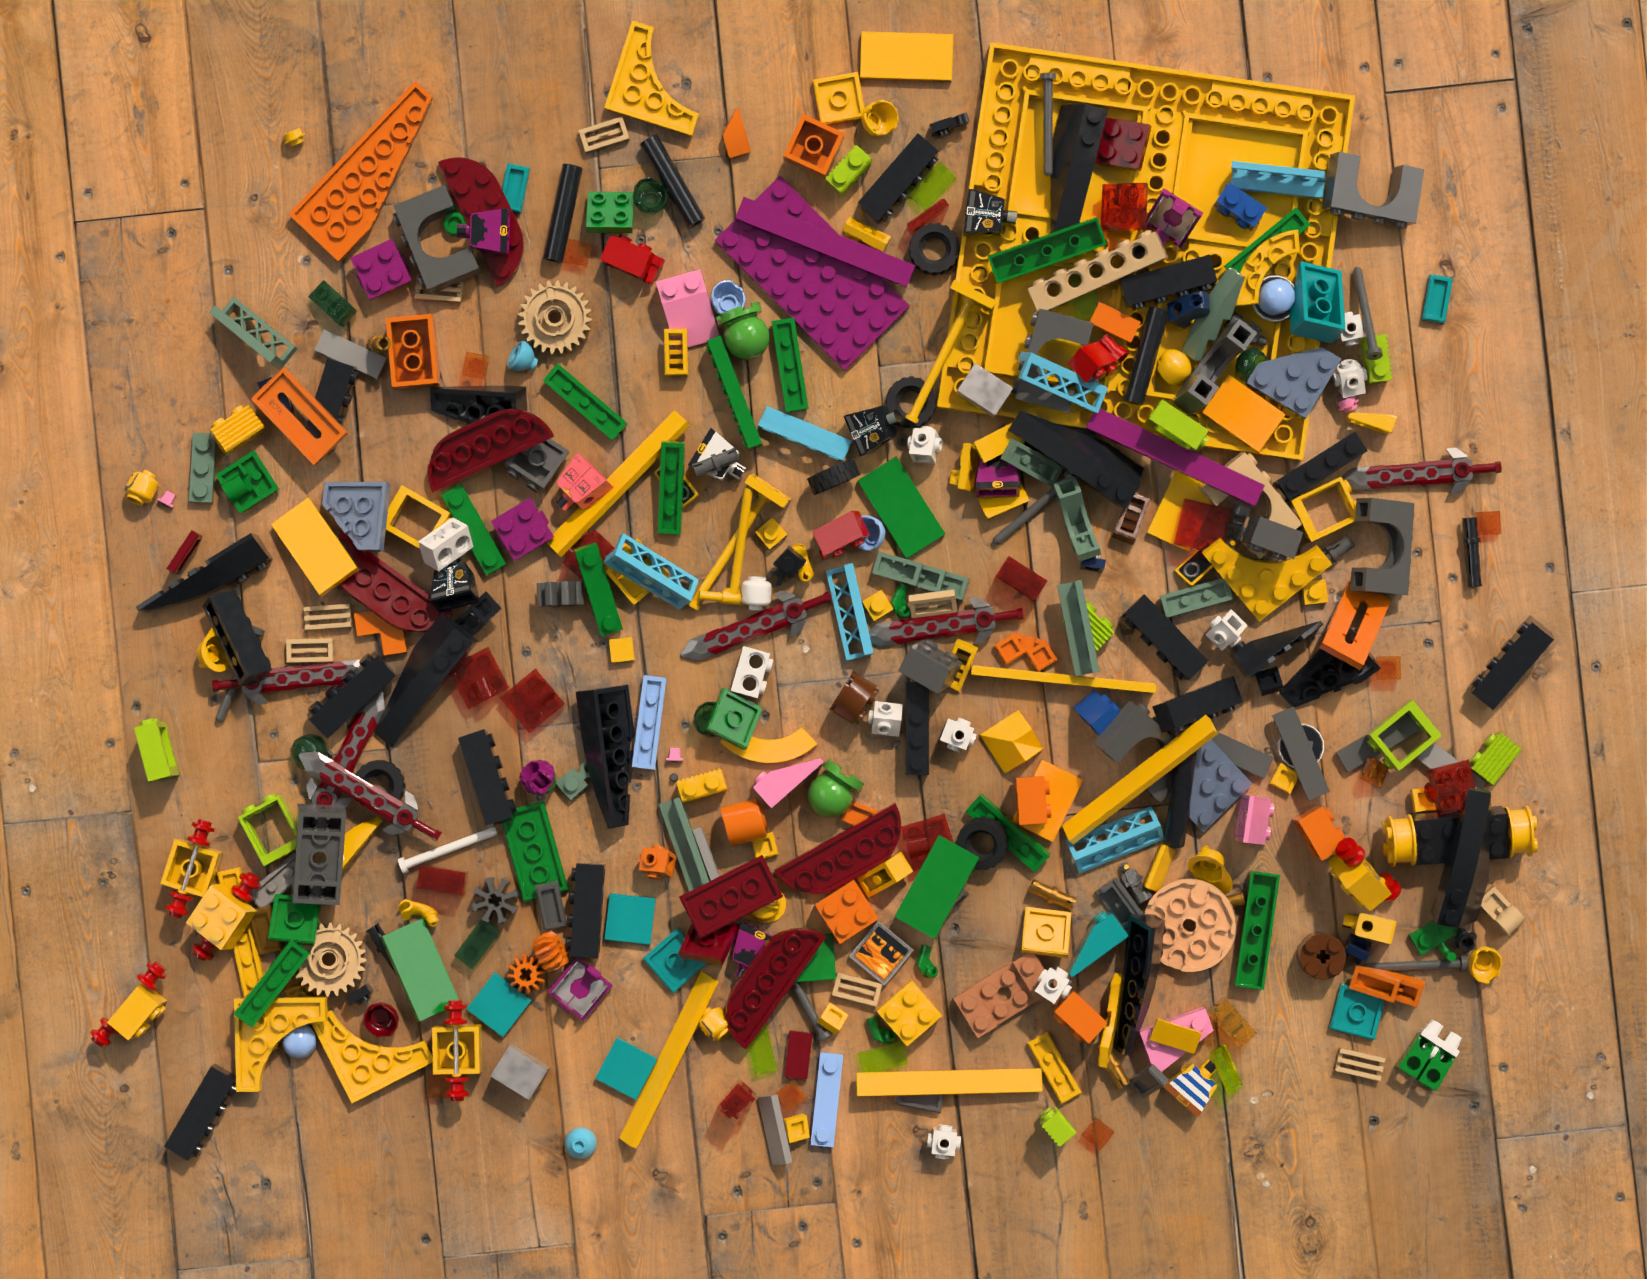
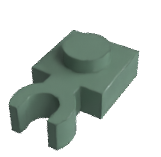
[556,761,590,800]

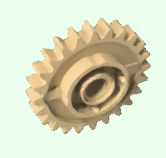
[518,280,593,355]
[295,922,367,997]

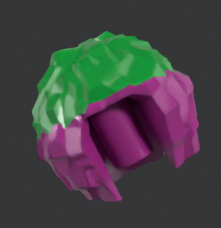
[519,760,557,796]

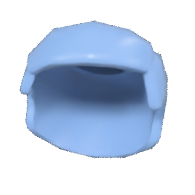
[1258,279,1295,316]
[711,280,746,315]
[858,515,885,551]
[281,1024,317,1060]

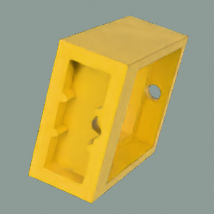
[1288,477,1356,543]
[386,485,452,549]

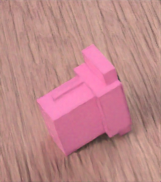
[157,491,176,509]
[666,748,683,763]

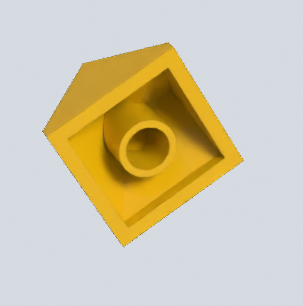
[980,710,1043,774]

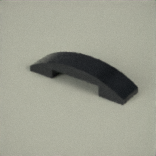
[455,591,502,636]

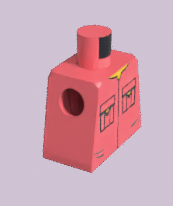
[556,453,613,511]

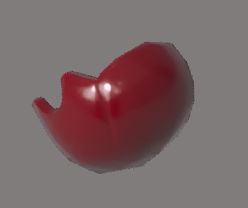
[363,1002,399,1038]

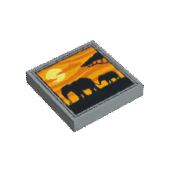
[849,920,914,986]

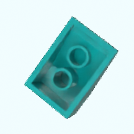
[1290,261,1346,343]
[1066,910,1128,977]

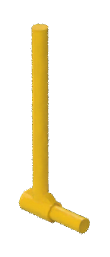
[698,487,753,605]

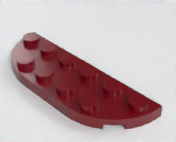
[438,157,524,287]
[427,409,554,492]
[337,531,453,632]
[774,802,901,894]
[726,928,826,1050]

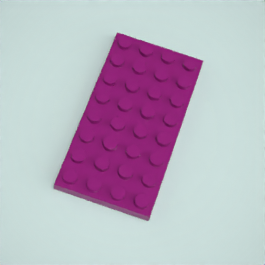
[715,176,910,371]

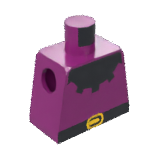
[457,209,510,256]
[976,454,1020,498]
[732,922,773,978]

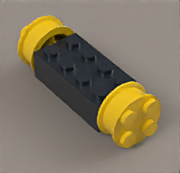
[1381,805,1538,867]

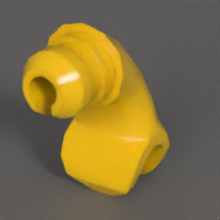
[792,543,814,583]
[398,899,439,927]

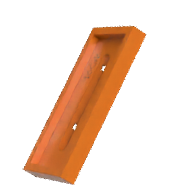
[251,367,348,465]
[1319,578,1391,670]

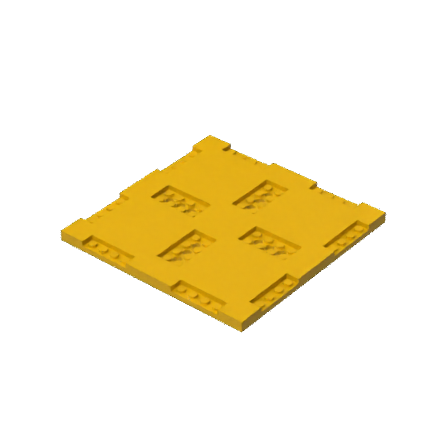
[937,42,1355,461]

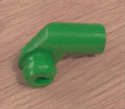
[891,583,911,618]
[916,944,938,978]
[866,1015,896,1044]

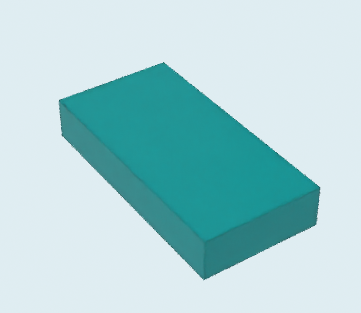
[502,163,530,214]
[1421,274,1453,324]

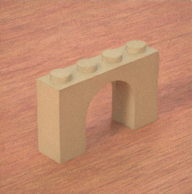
[1198,452,1302,559]

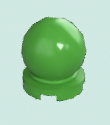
[716,302,770,360]
[808,759,864,818]

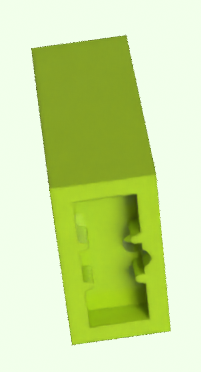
[1145,399,1209,452]
[1366,700,1442,771]
[134,718,179,782]
[238,793,297,866]

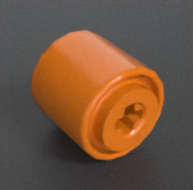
[721,798,769,847]

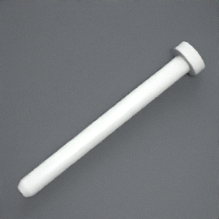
[398,827,497,874]

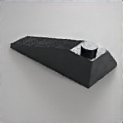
[430,385,527,424]
[1230,621,1324,677]
[1279,627,1381,708]

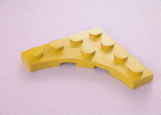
[604,20,699,137]
[1202,538,1332,622]
[234,997,328,1092]
[311,1010,433,1103]

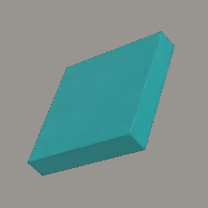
[604,893,656,944]
[643,928,707,993]
[467,972,531,1037]
[1329,983,1385,1040]
[595,1037,658,1100]

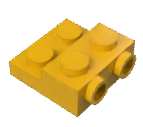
[604,538,669,605]

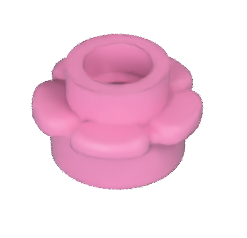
[1337,396,1359,413]

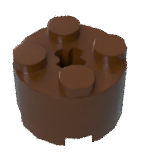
[829,671,879,725]
[1296,932,1346,980]

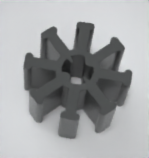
[537,581,584,607]
[472,876,520,923]

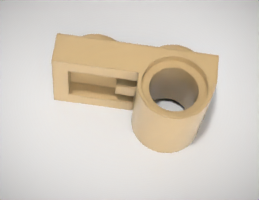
[1481,886,1526,936]

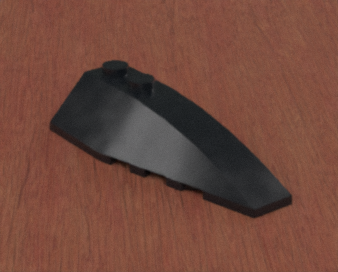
[1050,104,1108,233]
[1008,411,1144,509]
[136,533,273,612]
[374,612,479,747]
[576,685,634,829]
[1431,788,1491,928]
[1113,914,1166,1056]

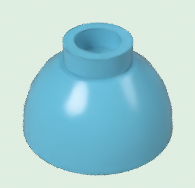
[507,341,538,372]
[565,1127,597,1160]

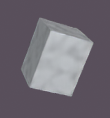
[956,363,1013,418]
[491,1043,550,1100]

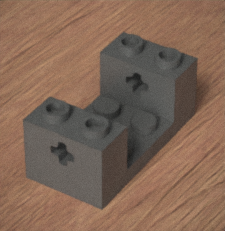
[291,804,346,905]

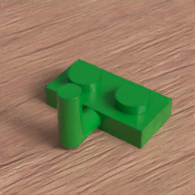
[1408,920,1459,962]

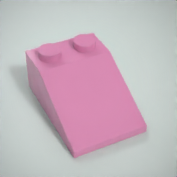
[656,269,719,350]
[753,758,824,808]
[1234,794,1274,845]

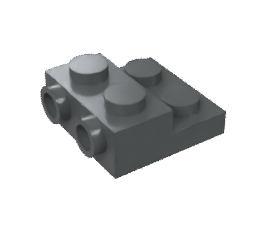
[505,439,569,492]

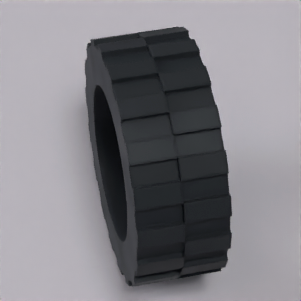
[909,223,960,275]
[886,376,937,428]
[807,458,861,496]
[355,760,406,809]
[956,816,1009,870]

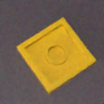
[813,72,865,125]
[1021,907,1071,958]

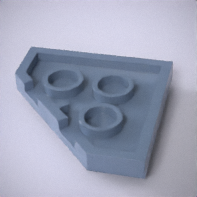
[1245,347,1341,419]
[322,482,391,552]
[1188,739,1252,833]

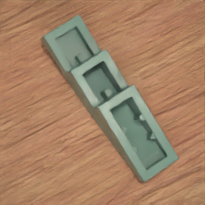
[1182,268,1245,361]
[872,551,970,601]

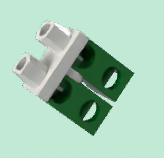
[1394,1019,1462,1091]

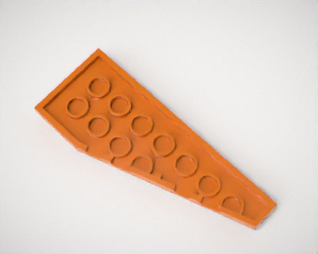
[289,81,433,263]

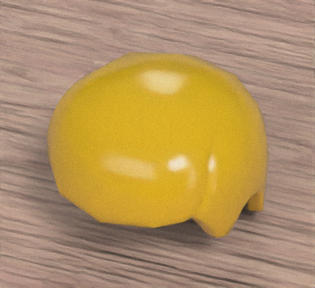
[861,100,899,137]
[1157,349,1192,386]
[1468,946,1502,984]

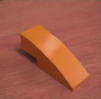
[1349,966,1426,1007]

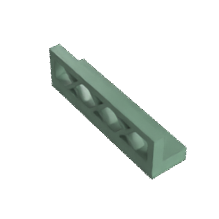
[209,297,298,370]
[1057,580,1100,676]
[659,797,710,891]

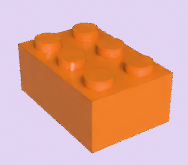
[385,314,441,390]

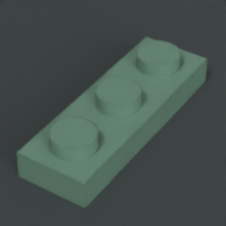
[189,433,217,503]
[1000,438,1063,487]
[1159,578,1233,618]

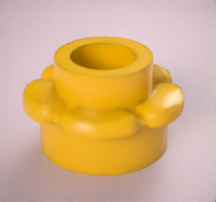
[283,127,305,147]

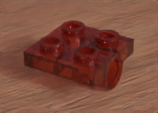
[1100,183,1148,232]
[1173,498,1230,551]
[451,647,510,709]
[500,668,565,733]
[1424,759,1476,815]
[901,813,954,871]

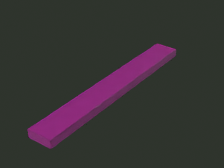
[735,197,915,288]
[1086,409,1265,507]

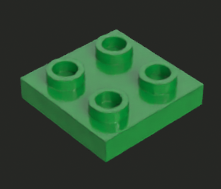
[586,192,634,233]
[215,450,280,514]

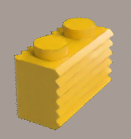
[210,405,265,456]
[677,768,728,803]

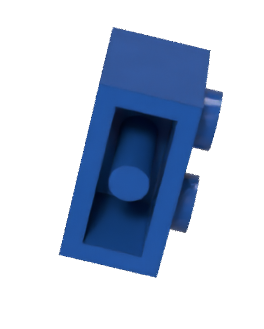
[1213,182,1267,231]
[1073,690,1121,736]

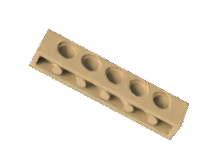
[1028,230,1168,312]

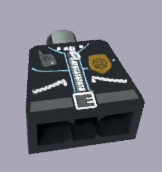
[963,189,1017,236]
[843,405,902,457]
[430,557,480,613]

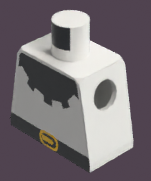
[688,428,746,481]

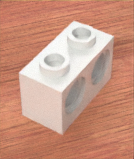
[418,518,474,571]
[731,646,773,698]

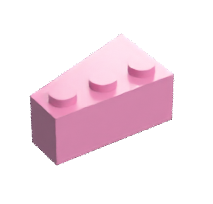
[1139,1006,1214,1072]

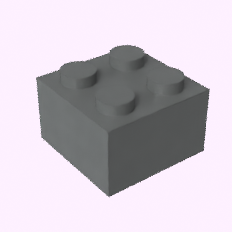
[1241,515,1304,561]
[898,640,963,694]

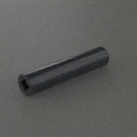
[640,134,706,229]
[543,164,583,263]
[1123,307,1169,406]
[1164,752,1197,848]

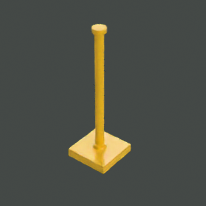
[905,280,996,423]
[688,473,791,611]

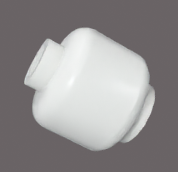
[741,576,772,610]

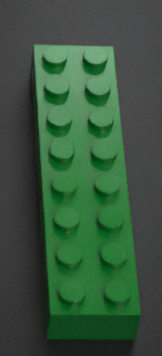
[987,216,1107,284]
[706,336,762,451]
[1233,870,1280,990]

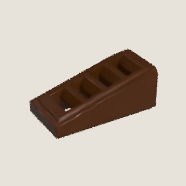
[1112,494,1151,545]

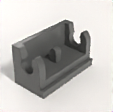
[1095,877,1143,929]

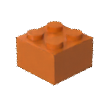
[783,114,845,179]
[1014,776,1051,825]
[1292,806,1345,861]
[815,879,879,944]
[1052,989,1108,1043]

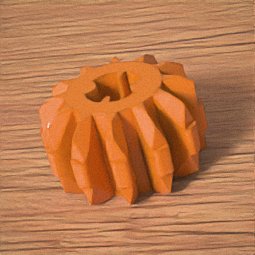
[533,931,568,972]
[507,954,547,994]

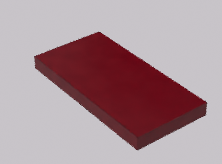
[679,855,783,938]

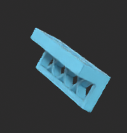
[1231,161,1326,199]
[1018,351,1108,413]
[758,406,852,462]
[604,533,699,609]
[826,563,874,661]
[1066,806,1164,874]

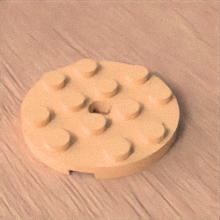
[1145,879,1236,972]

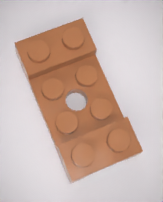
[953,953,1055,1038]

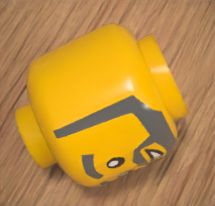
[124,470,159,506]
[698,1007,731,1042]

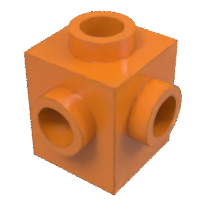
[638,845,677,880]

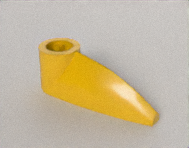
[323,817,383,871]

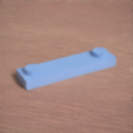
[632,675,667,770]
[810,1052,843,1147]

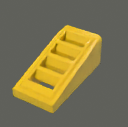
[664,328,689,376]
[1344,413,1397,435]
[949,638,979,692]

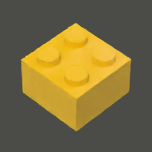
[876,979,942,1046]

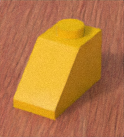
[856,852,913,898]

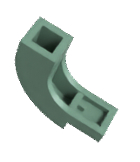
[1053,477,1101,561]

